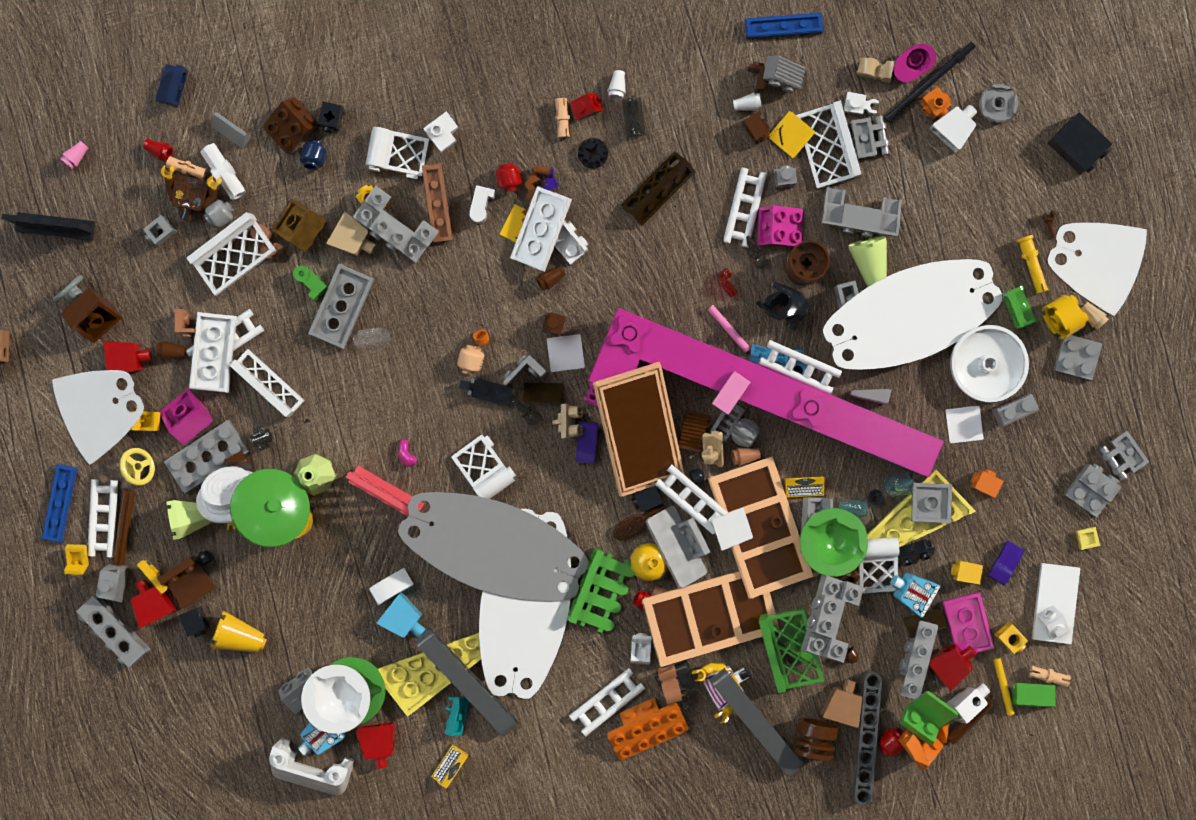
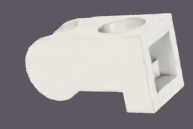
[470,185,496,224]

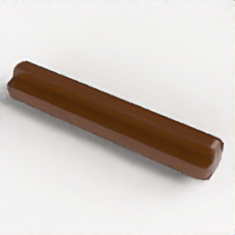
[947,699,993,745]

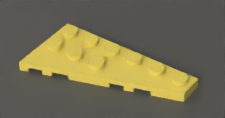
[866,470,976,563]
[377,633,481,717]

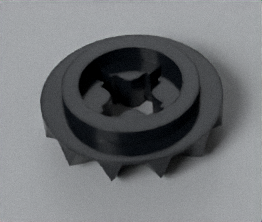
[578,137,608,169]

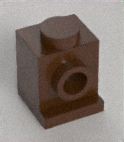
[742,111,770,143]
[542,312,566,336]

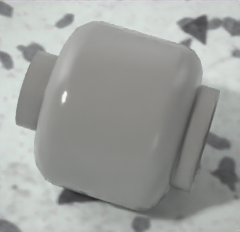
[204,200,234,228]

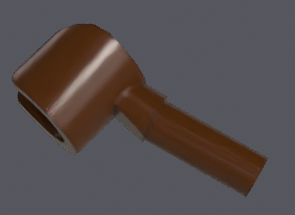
[1042,210,1056,238]

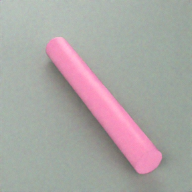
[708,305,750,353]

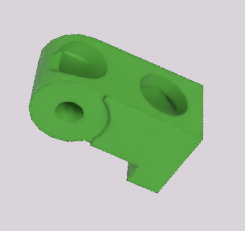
[293,265,328,301]

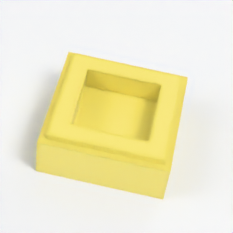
[1075,527,1100,550]

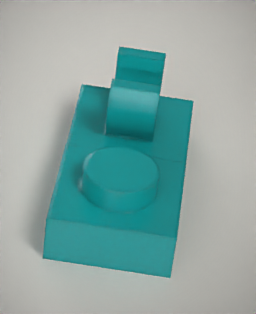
[445,696,470,736]

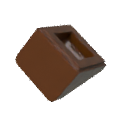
[225,450,254,470]

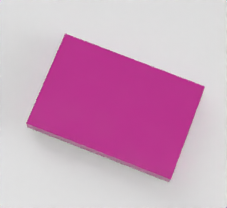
[942,592,995,653]

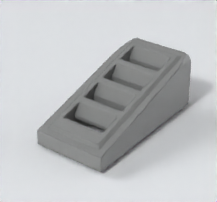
[848,389,891,405]
[709,404,745,444]

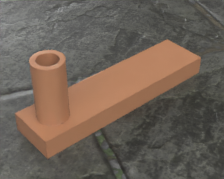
[422,163,453,242]

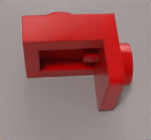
[569,93,603,120]

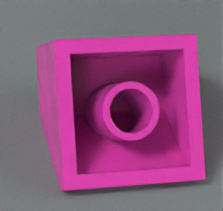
[159,388,213,445]

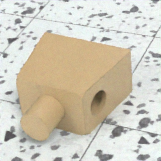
[327,212,376,256]

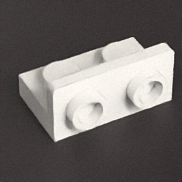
[555,220,589,265]

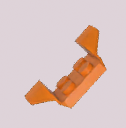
[898,722,949,771]

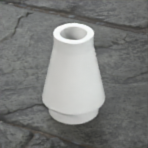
[607,70,626,101]
[733,92,762,111]

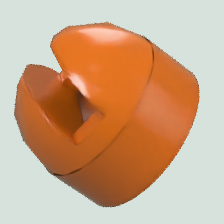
[473,330,489,347]

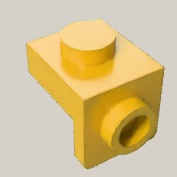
[130,411,160,431]
[64,544,89,576]

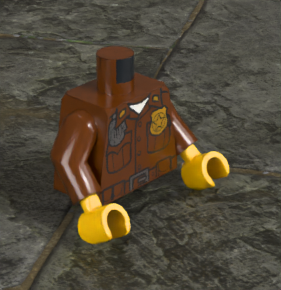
[161,165,222,222]

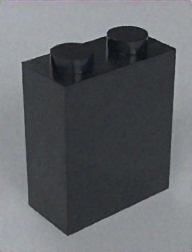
[1047,112,1112,174]

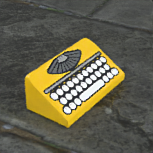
[784,476,824,498]
[431,744,469,789]

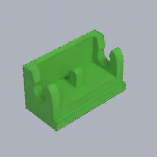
[1002,286,1037,329]
[1012,683,1056,707]

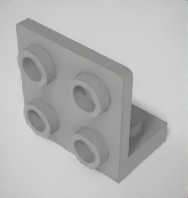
[503,355,548,386]

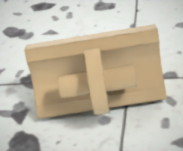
[552,404,583,441]
[702,431,724,467]

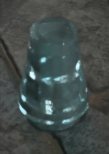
[840,499,868,518]

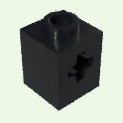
[318,101,344,133]
[632,486,663,512]
[179,606,210,638]

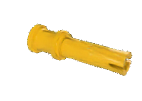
[1016,235,1048,294]

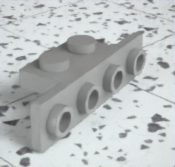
[899,620,938,699]

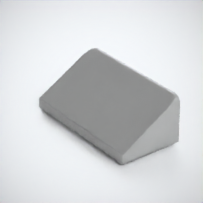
[212,112,251,148]

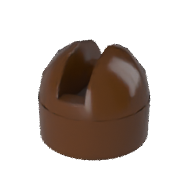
[845,647,859,664]

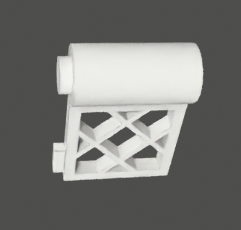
[365,127,429,180]
[451,435,516,499]
[857,537,899,594]

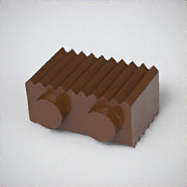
[678,410,711,453]

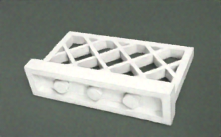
[796,100,862,189]
[187,212,276,296]

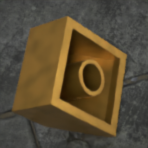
[272,199,326,252]

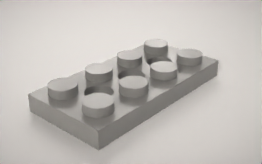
[308,264,375,349]
[164,420,250,494]

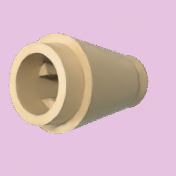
[1081,302,1109,330]

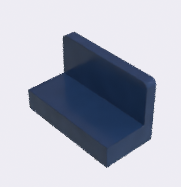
[156,64,189,107]

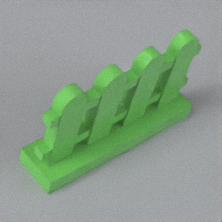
[567,547,634,633]

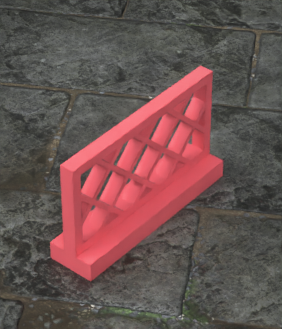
[346,465,425,518]

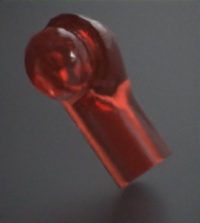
[718,268,737,297]

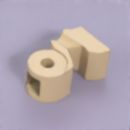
[856,57,895,83]

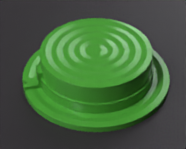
[800,508,868,576]
[331,657,386,724]

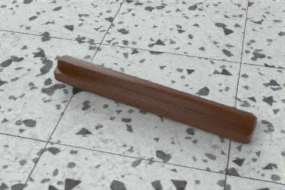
[113,490,135,566]

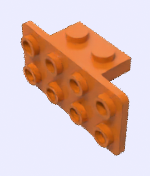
[607,698,689,761]

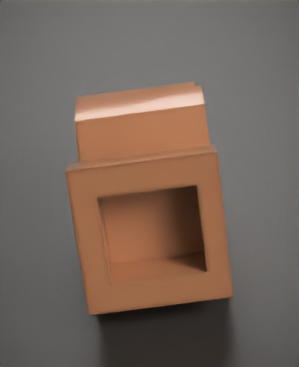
[250,224,286,260]
[657,664,682,705]

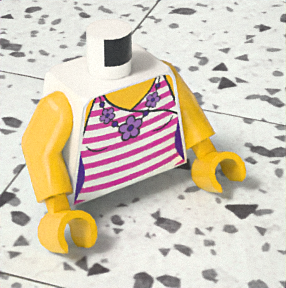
[692,663,749,724]

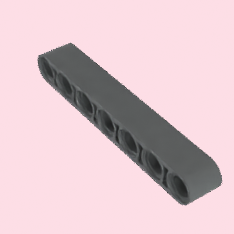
[415,629,519,737]
[709,668,804,778]
[852,670,882,806]

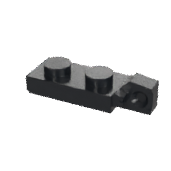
[459,378,514,406]

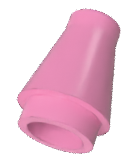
[60,141,89,169]

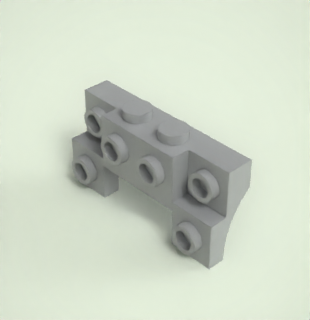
[352,185,439,263]
[821,187,902,238]
[801,575,864,663]

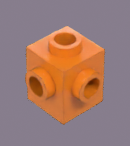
[919,86,952,120]

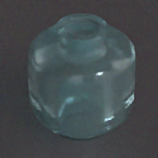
[884,471,914,497]

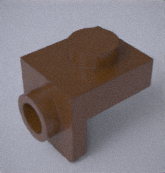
[747,62,769,94]

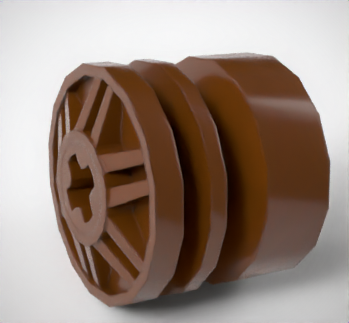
[784,240,830,286]
[793,718,839,761]

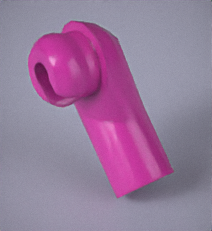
[398,440,417,466]

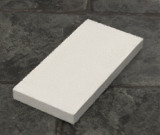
[510,186,572,272]
[189,312,237,393]
[1032,563,1080,644]

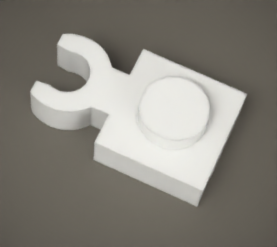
[843,92,879,115]

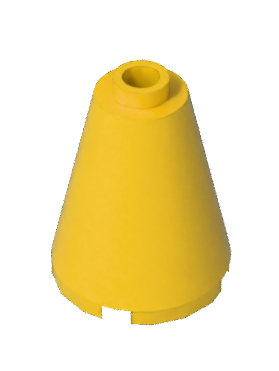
[210,611,267,652]

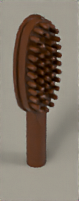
[613,503,666,540]

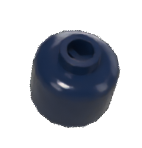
[300,140,327,170]

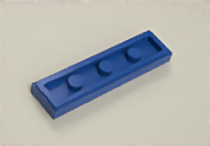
[745,13,823,39]
[42,464,77,543]

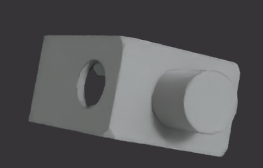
[96,563,129,603]

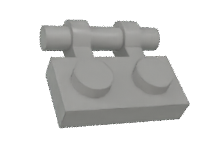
[850,116,890,159]
[1099,431,1149,481]

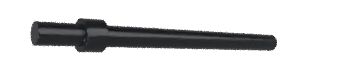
[884,42,976,122]

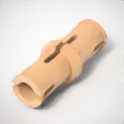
[555,98,570,138]
[166,156,207,180]
[1029,665,1071,687]

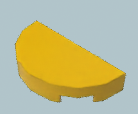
[137,560,167,594]

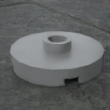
[979,84,1018,123]

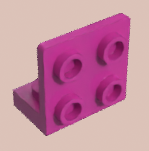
[758,205,803,247]

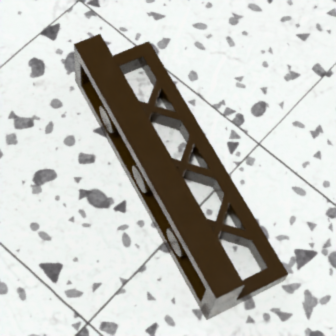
[621,151,695,226]

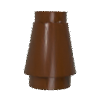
[536,266,565,291]
[156,341,186,360]

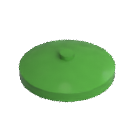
[230,469,310,548]

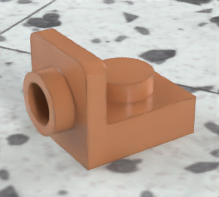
[174,309,195,337]

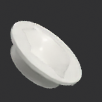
[196,466,253,523]
[301,664,370,734]

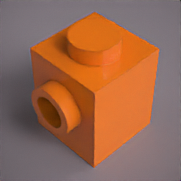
[970,469,1004,498]

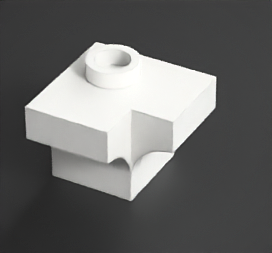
[423,111,458,153]

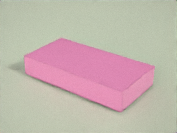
[712,371,751,415]

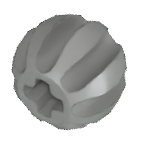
[731,419,760,447]

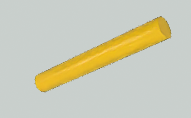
[993,657,1015,716]

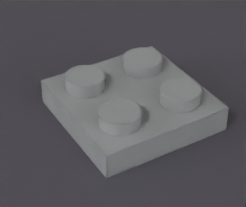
[1053,335,1102,381]
[911,482,952,523]

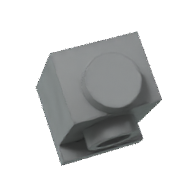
[773,165,797,189]
[143,215,178,246]

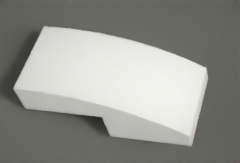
[369,568,414,606]

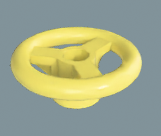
[120,448,155,486]

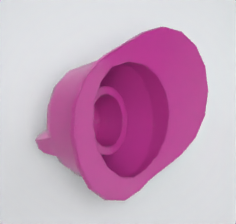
[893,44,936,82]

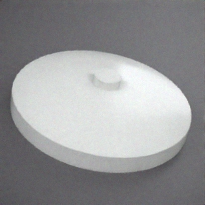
[950,325,1029,402]

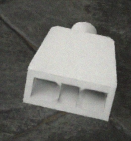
[929,105,977,153]
[946,683,990,724]

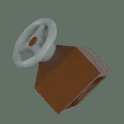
[53,275,122,343]

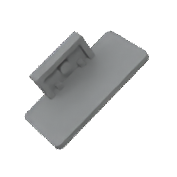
[646,506,710,589]

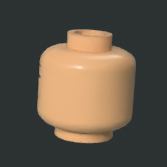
[457,345,484,375]

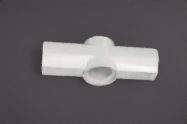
[200,143,246,201]

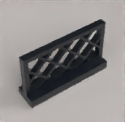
[1,212,95,241]

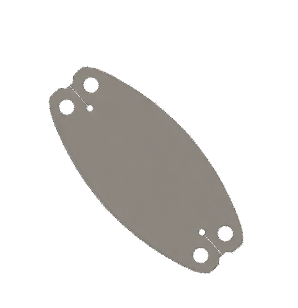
[398,492,589,601]

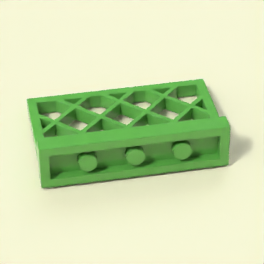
[759,608,824,693]

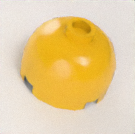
[630,543,668,581]

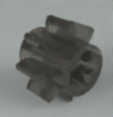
[250,426,273,450]

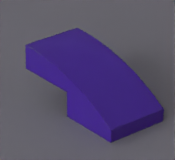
[575,421,598,464]
[987,541,1024,586]

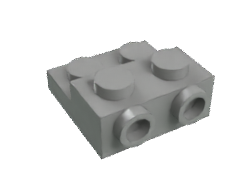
[1064,464,1121,518]

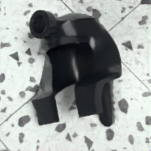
[756,282,808,330]

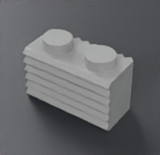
[763,55,805,93]
[992,394,1039,426]

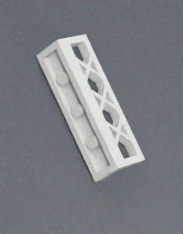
[229,349,305,417]

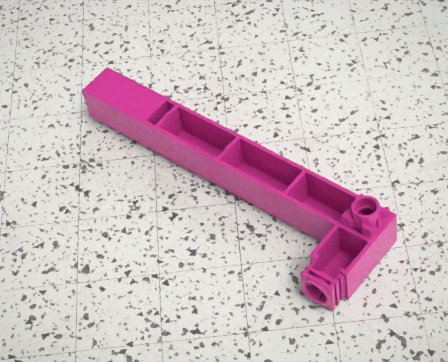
[584,308,944,477]

